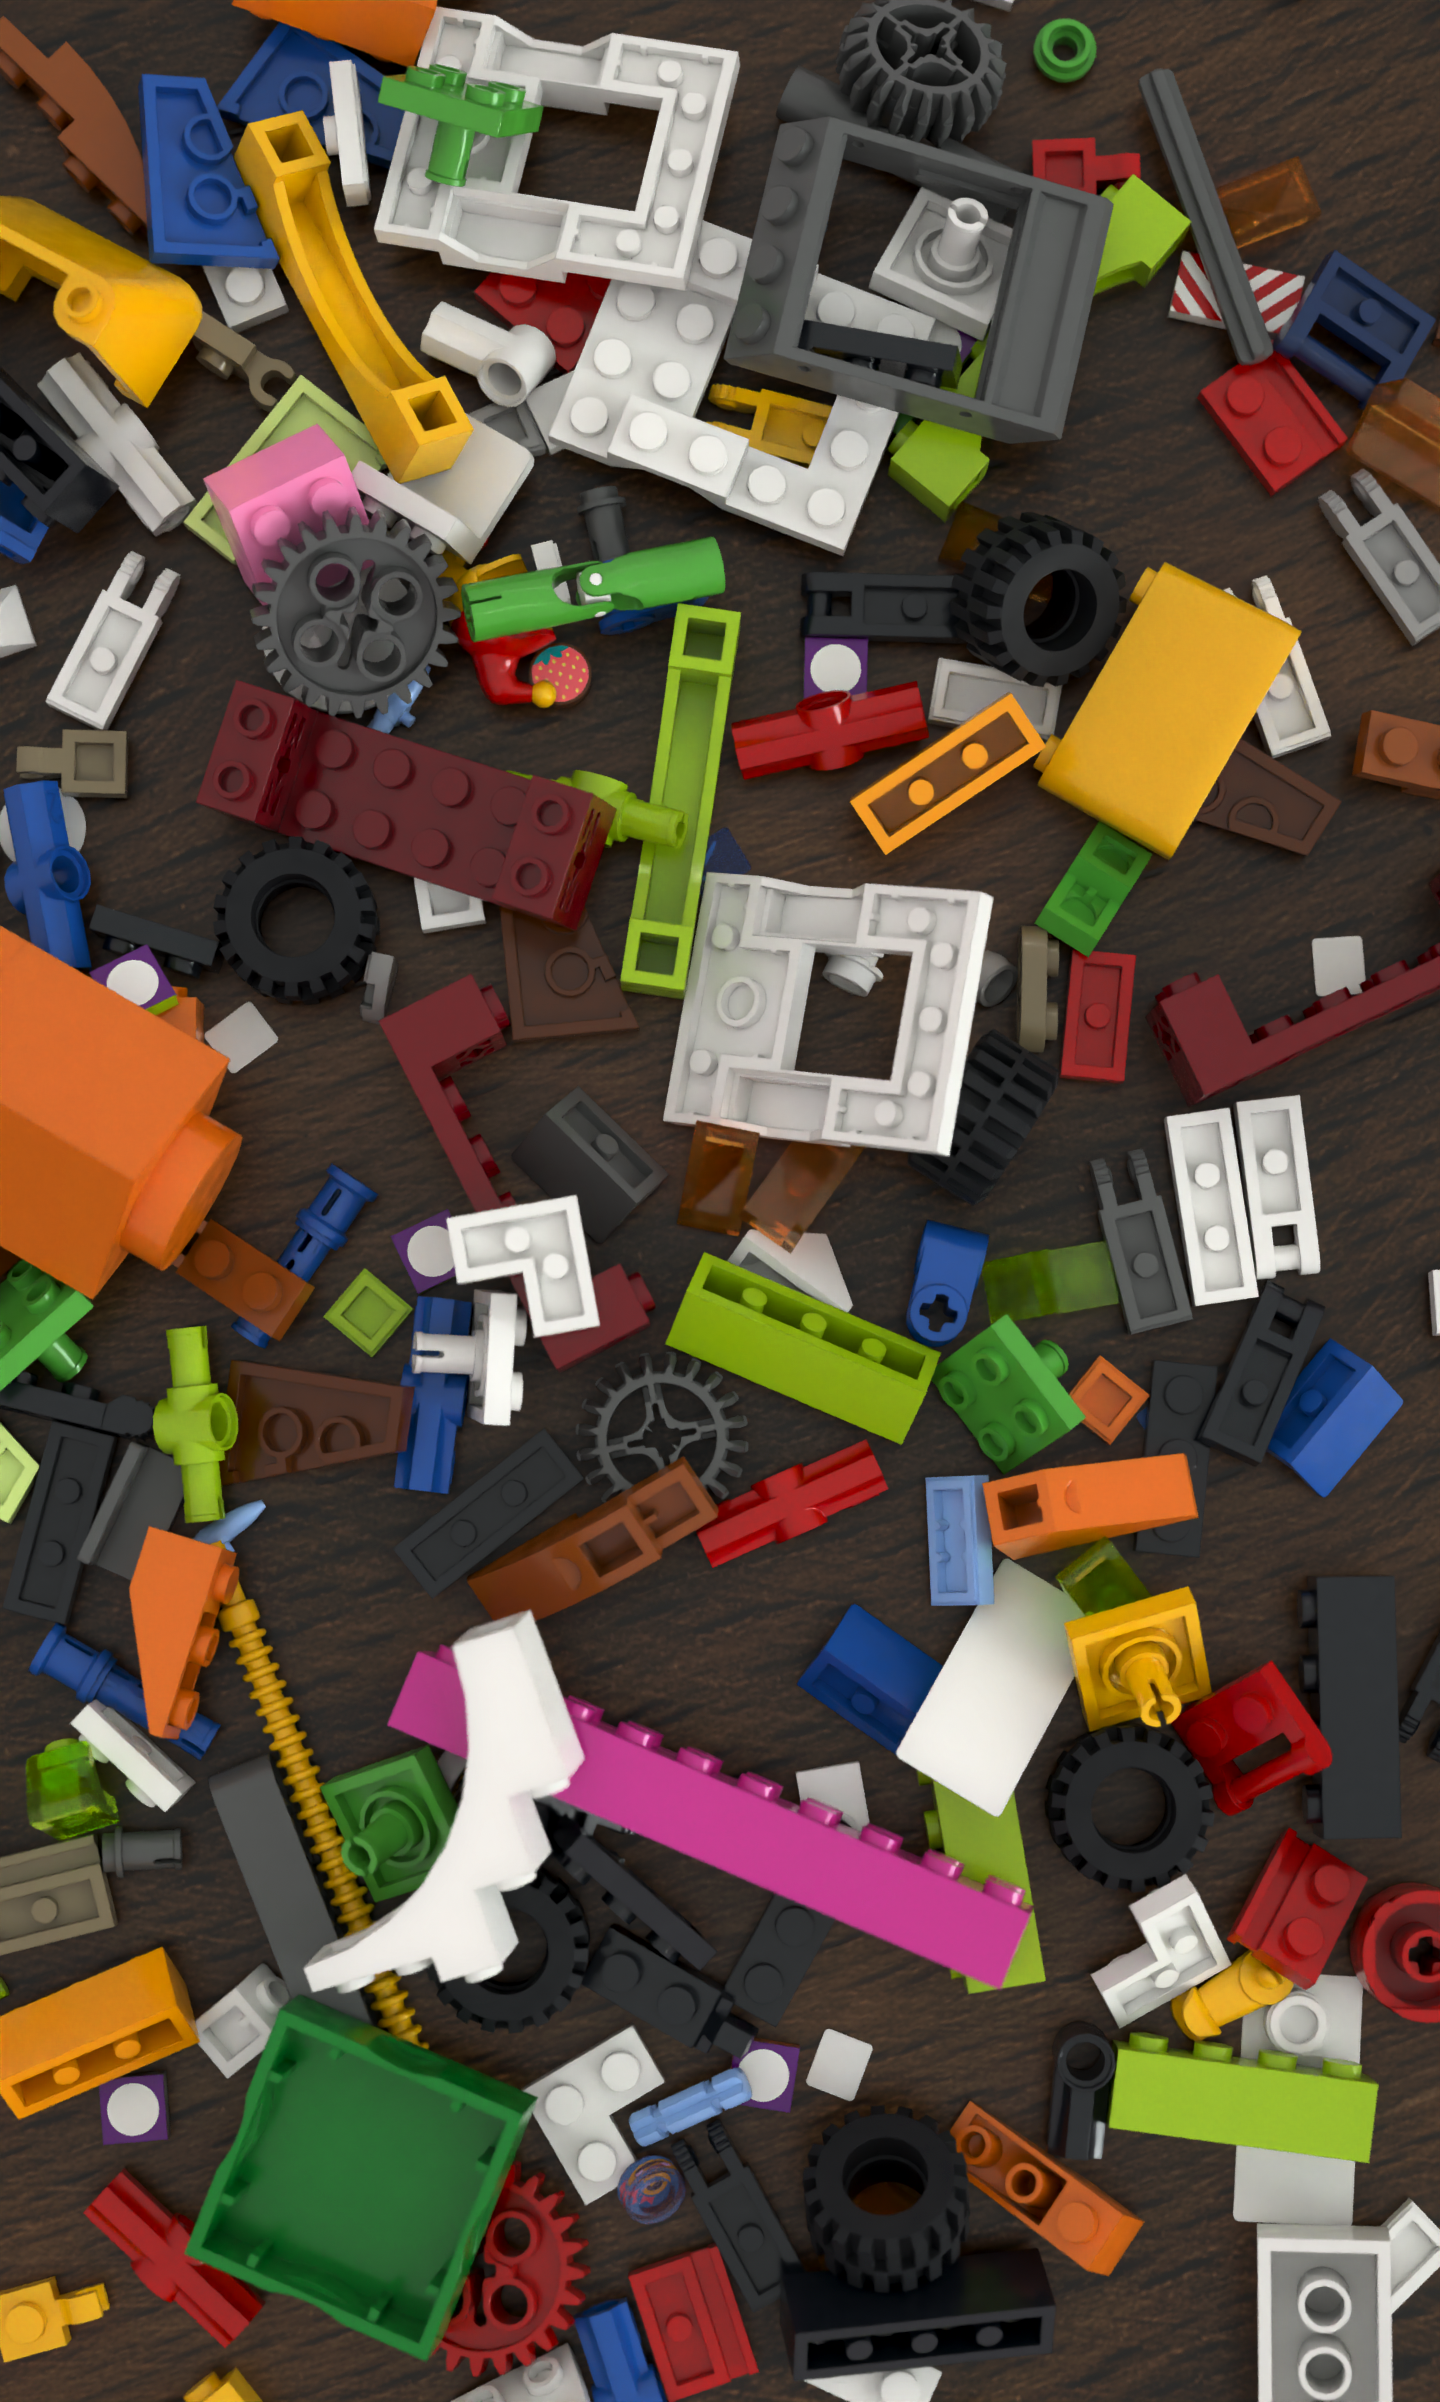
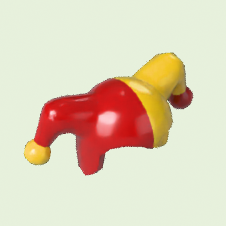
[437,537,557,708]

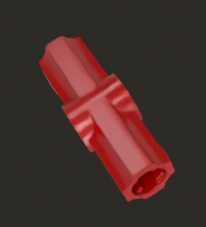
[731,681,929,780]
[696,1439,888,1568]
[83,2168,266,2348]

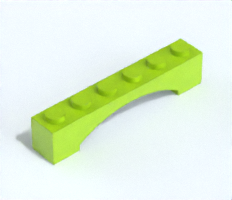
[888,174,1191,522]
[620,603,741,1000]

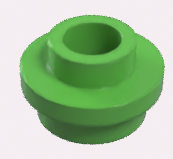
[1033,18,1096,83]

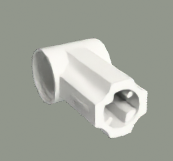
[420,301,556,407]

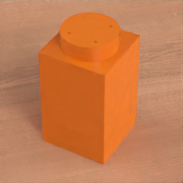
[0,926,242,1300]

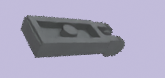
[1089,1148,1193,1335]

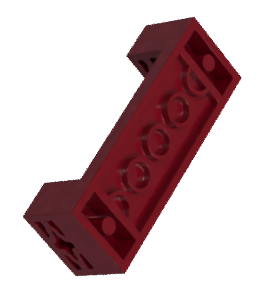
[196,680,617,931]
[1145,874,1440,1108]
[379,974,656,1373]

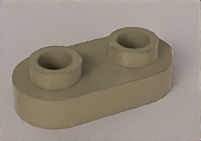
[1015,925,1059,1053]

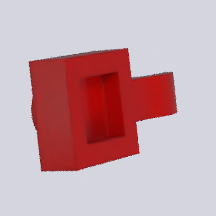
[1032,138,1141,195]

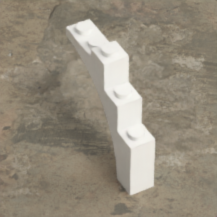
[304,1610,585,1993]

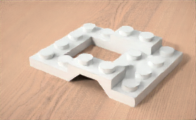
[374,7,740,291]
[548,220,936,556]
[663,872,993,1156]

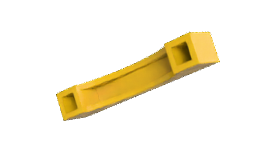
[233,110,474,484]

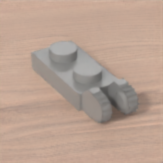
[1318,468,1440,646]

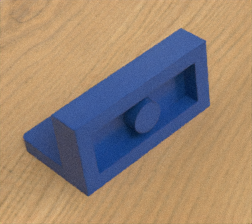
[1266,1338,1403,1498]
[797,1604,943,1756]

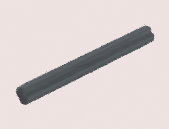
[1138,68,1273,365]

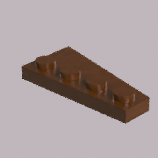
[1194,738,1342,856]

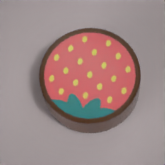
[529,643,592,709]

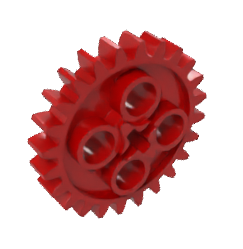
[429,2160,591,2377]

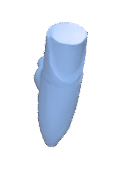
[367,665,431,734]
[192,1500,266,1552]

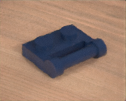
[1272,250,1436,418]

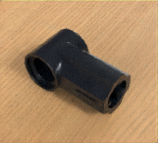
[1045,2021,1116,2161]

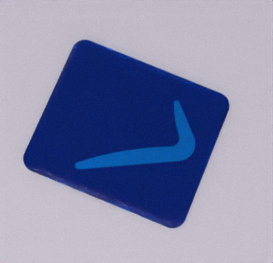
[700,828,751,896]

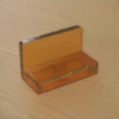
[1346,378,1440,510]
[739,1141,866,1254]

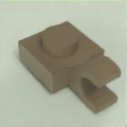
[191,311,297,412]
[16,729,129,798]

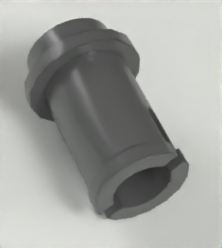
[577,486,630,562]
[102,1826,183,1878]

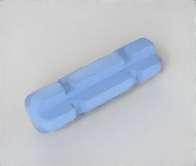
[629,2067,752,2146]

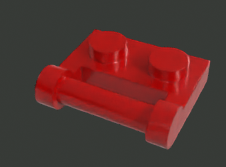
[1171,1660,1332,1816]

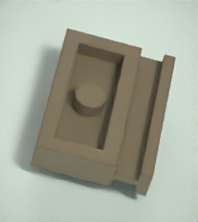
[0,1832,118,1956]

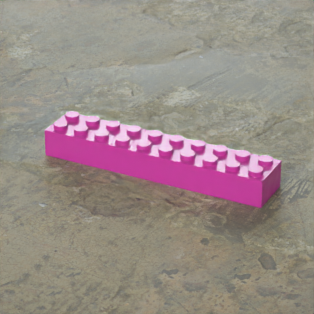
[387,1644,1034,1990]

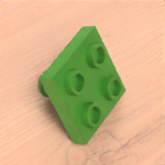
[378,63,544,187]
[0,1259,94,1391]
[931,1314,1086,1475]
[320,1745,459,1903]

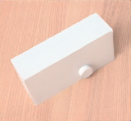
[1257,2223,1392,2402]

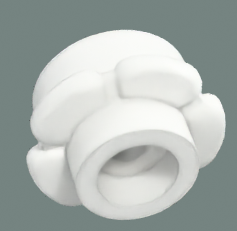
[822,953,883,997]

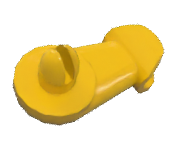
[1170,1950,1294,2041]

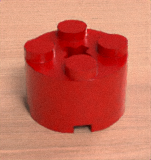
[1349,1882,1440,2023]

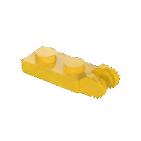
[706,383,833,469]

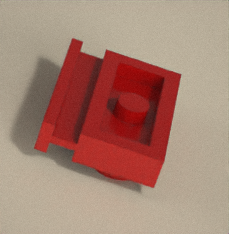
[1197,339,1348,497]
[1226,1827,1368,1991]
[628,2242,759,2402]

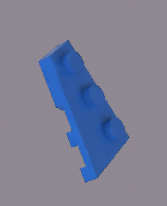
[217,22,405,169]
[138,74,280,269]

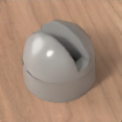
[976,950,1018,1007]

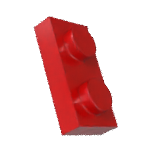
[1059,949,1136,1084]

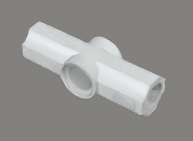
[37,353,197,537]

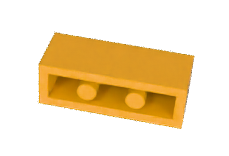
[850,692,1047,855]
[0,1946,200,2120]

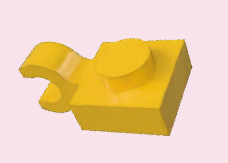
[0,2276,110,2363]

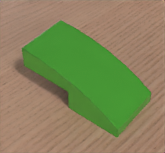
[1034,821,1153,957]

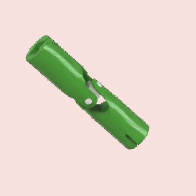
[461,536,726,642]

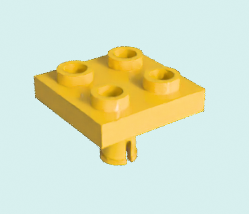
[1064,1586,1212,1732]

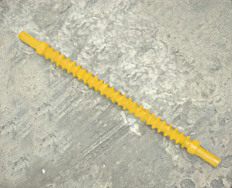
[210,1540,429,2049]

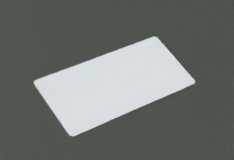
[896,1559,1097,1816]
[1233,1974,1363,2226]

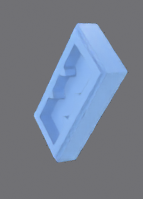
[925,1475,994,1606]

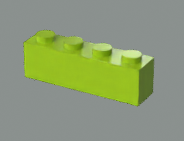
[665,1252,941,1445]
[915,1768,1046,1994]
[1106,2032,1378,2163]

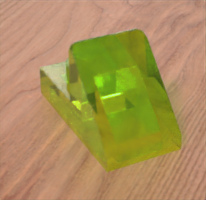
[982,1241,1119,1325]
[1055,1536,1152,1617]
[26,1741,121,1841]

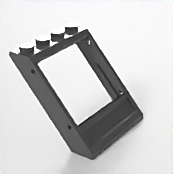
[724,116,1114,444]

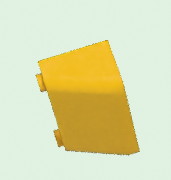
[0,196,202,408]
[1033,562,1302,860]

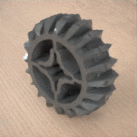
[835,0,1007,147]
[575,1352,749,1503]

